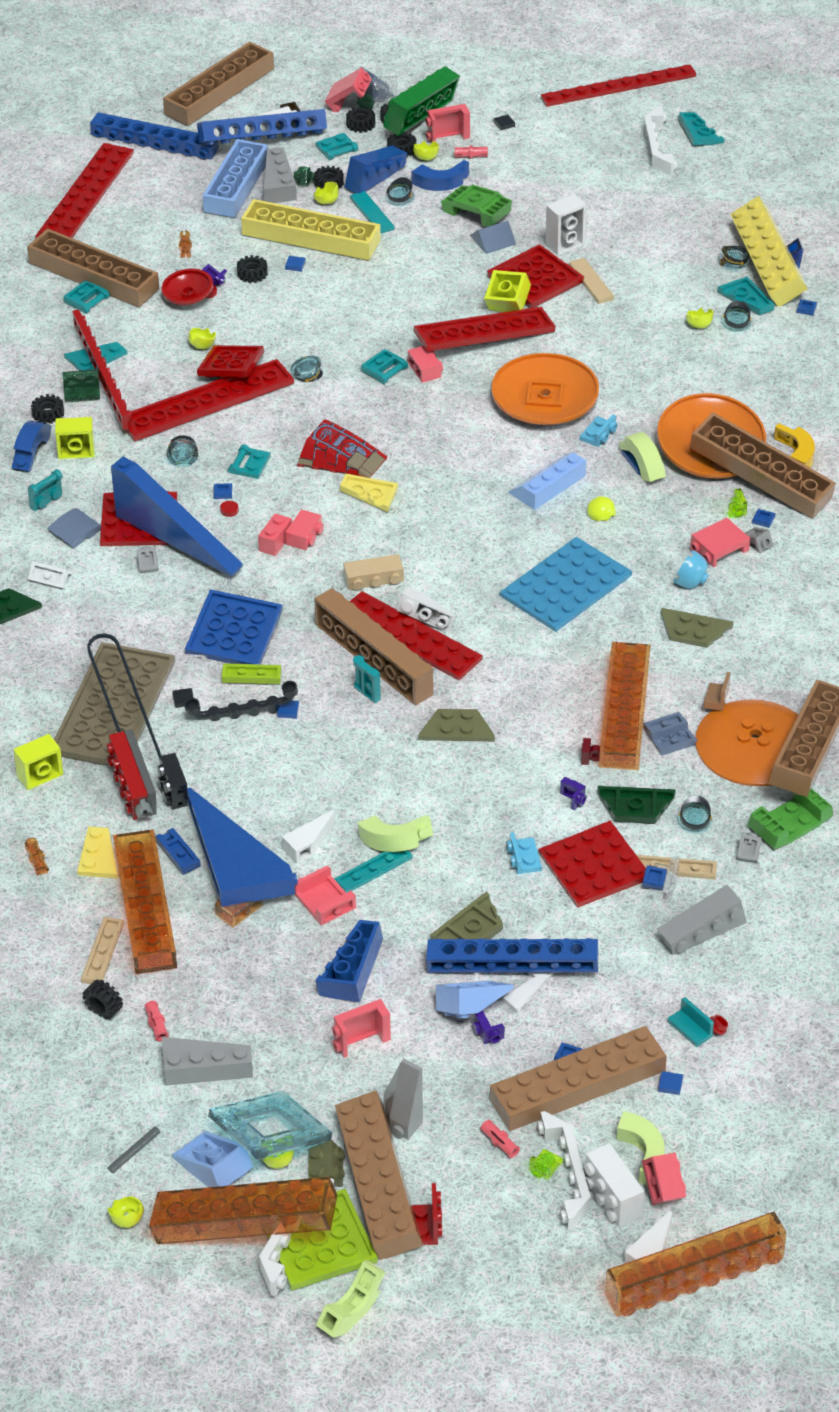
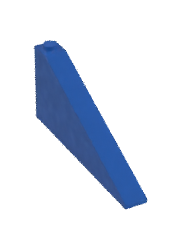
[111,456,243,577]
[187,788,298,907]

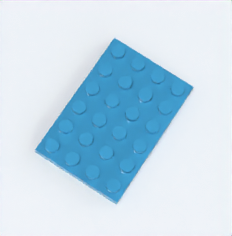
[500,537,633,632]

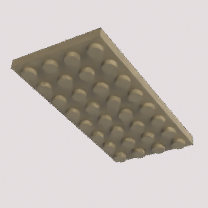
[54,642,175,765]

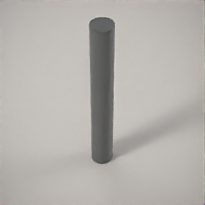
[107,1126,160,1174]

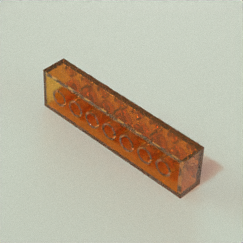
[599,642,651,771]
[113,829,177,974]
[149,1177,337,1245]
[605,1211,787,1317]

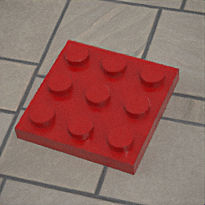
[197,345,264,378]

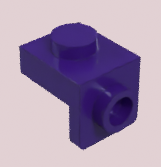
[202,264,227,286]
[560,777,587,811]
[472,1011,505,1044]

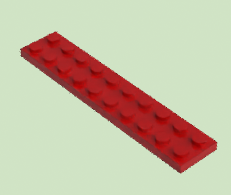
[35,143,134,239]
[126,359,294,442]

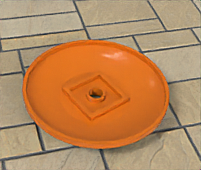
[492,353,599,425]
[657,393,766,479]
[695,699,799,786]

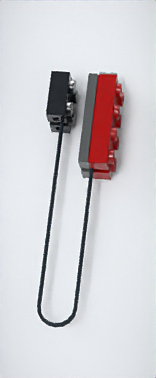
[87,633,188,820]

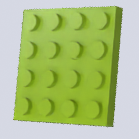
[260,1188,378,1291]

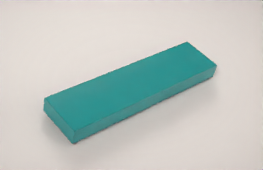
[350,191,395,234]
[334,850,413,893]

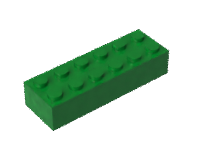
[383,66,460,136]

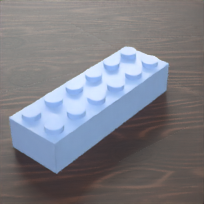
[203,139,268,218]

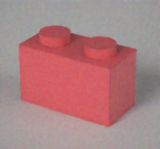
[408,346,443,383]
[285,509,324,550]
[258,513,292,556]
[642,1152,687,1205]

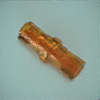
[179,230,192,258]
[24,837,49,876]

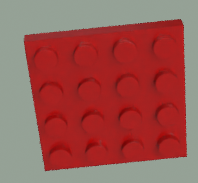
[487,244,584,308]
[100,491,178,546]
[538,820,646,908]

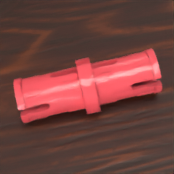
[455,145,488,159]
[144,1001,169,1042]
[480,1120,520,1158]

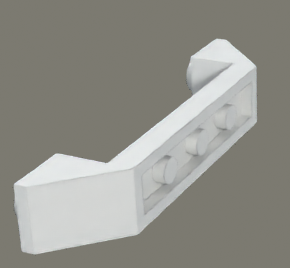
[644,106,677,175]
[537,1111,590,1231]
[259,1178,337,1296]

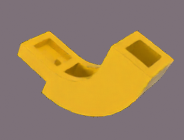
[774,423,815,468]

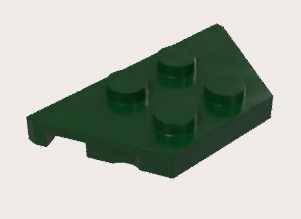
[0,588,42,625]
[597,786,676,824]

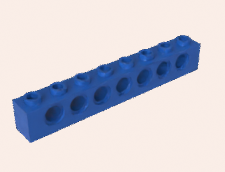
[197,109,327,146]
[90,112,219,160]
[426,938,599,973]

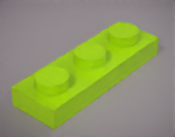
[221,664,282,684]

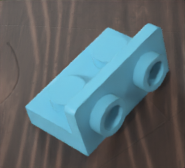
[580,414,618,447]
[506,832,542,874]

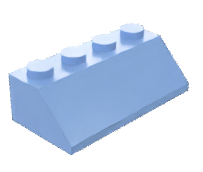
[508,452,586,510]

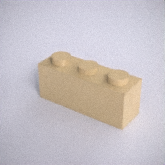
[343,554,404,590]

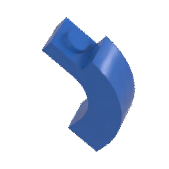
[411,160,469,191]
[12,421,52,472]

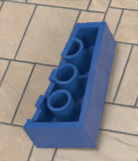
[344,145,407,194]
[315,920,383,1002]

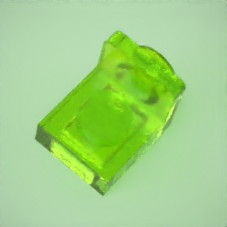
[728,488,747,518]
[529,1149,563,1180]

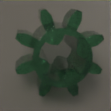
[355,93,375,111]
[293,166,314,185]

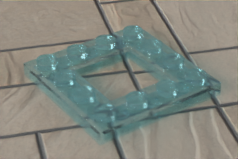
[208,1091,332,1159]

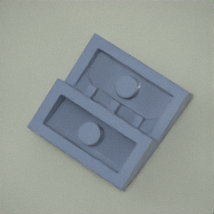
[47,508,102,549]
[643,712,697,756]

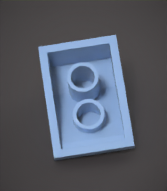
[436,980,514,1018]
[172,1131,253,1191]

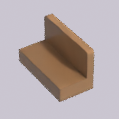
[703,672,731,711]

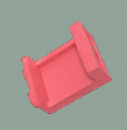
[325,67,371,112]
[425,104,470,143]
[690,518,750,568]
[294,866,356,926]
[332,999,391,1058]

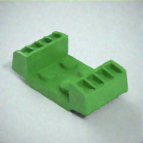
[441,184,512,227]
[748,788,833,850]

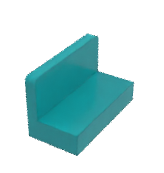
[667,997,714,1048]

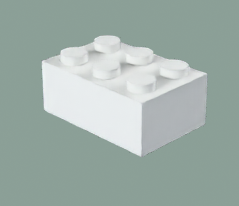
[546,194,586,256]
[584,1143,644,1228]

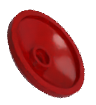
[161,268,213,305]

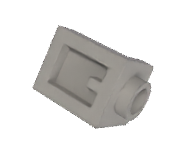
[745,527,774,554]
[137,546,159,573]
[737,833,761,863]

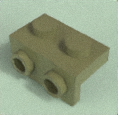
[308,1139,345,1187]

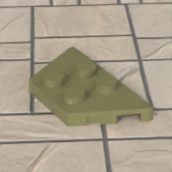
[661,608,734,648]
[418,709,495,742]
[430,891,503,939]

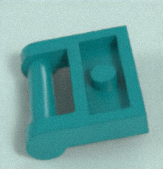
[315,133,358,160]
[63,281,110,314]
[361,348,408,385]
[228,444,271,479]
[28,469,63,512]
[353,655,381,703]

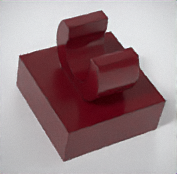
[581,738,601,765]

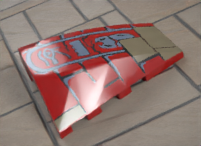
[297,419,388,478]

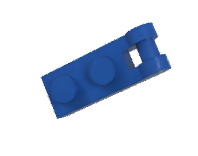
[154,828,201,874]

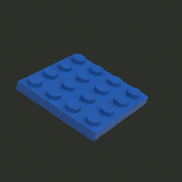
[185,589,283,664]

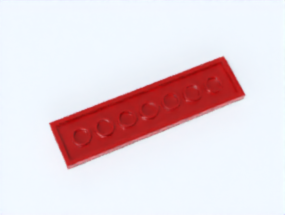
[413,307,556,351]
[349,591,483,681]

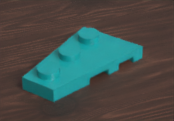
[678,112,725,145]
[717,276,775,315]
[64,342,127,375]

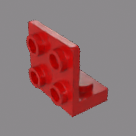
[412,1183,442,1245]

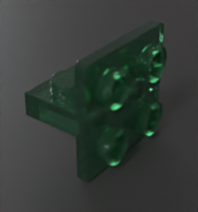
[62,369,100,402]

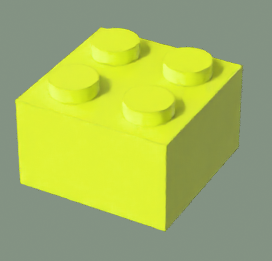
[484,270,531,312]
[55,417,95,459]
[13,734,63,790]

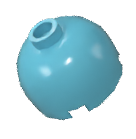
[674,550,709,589]

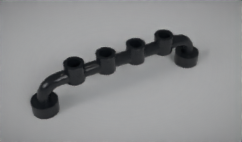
[184,680,298,721]

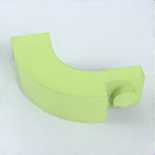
[619,432,666,482]
[357,815,433,852]
[617,1111,665,1185]
[316,1260,386,1338]

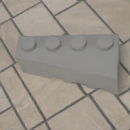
[263,147,297,203]
[657,885,747,955]
[162,1037,253,1086]

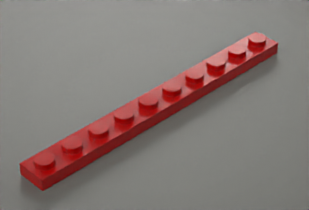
[541,64,696,107]
[72,309,132,430]

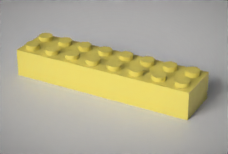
[730,196,808,306]
[241,199,381,260]

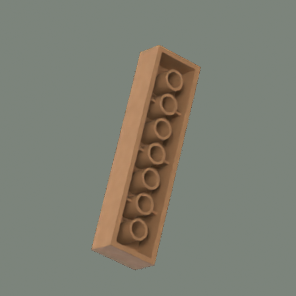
[163,41,274,126]
[27,229,159,307]
[690,412,836,519]
[314,588,434,706]
[769,679,839,797]
[490,1026,667,1132]
[335,1090,423,1260]

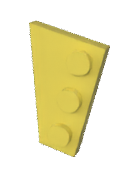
[340,474,398,512]
[77,826,118,878]

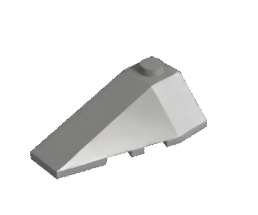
[383,1058,423,1140]

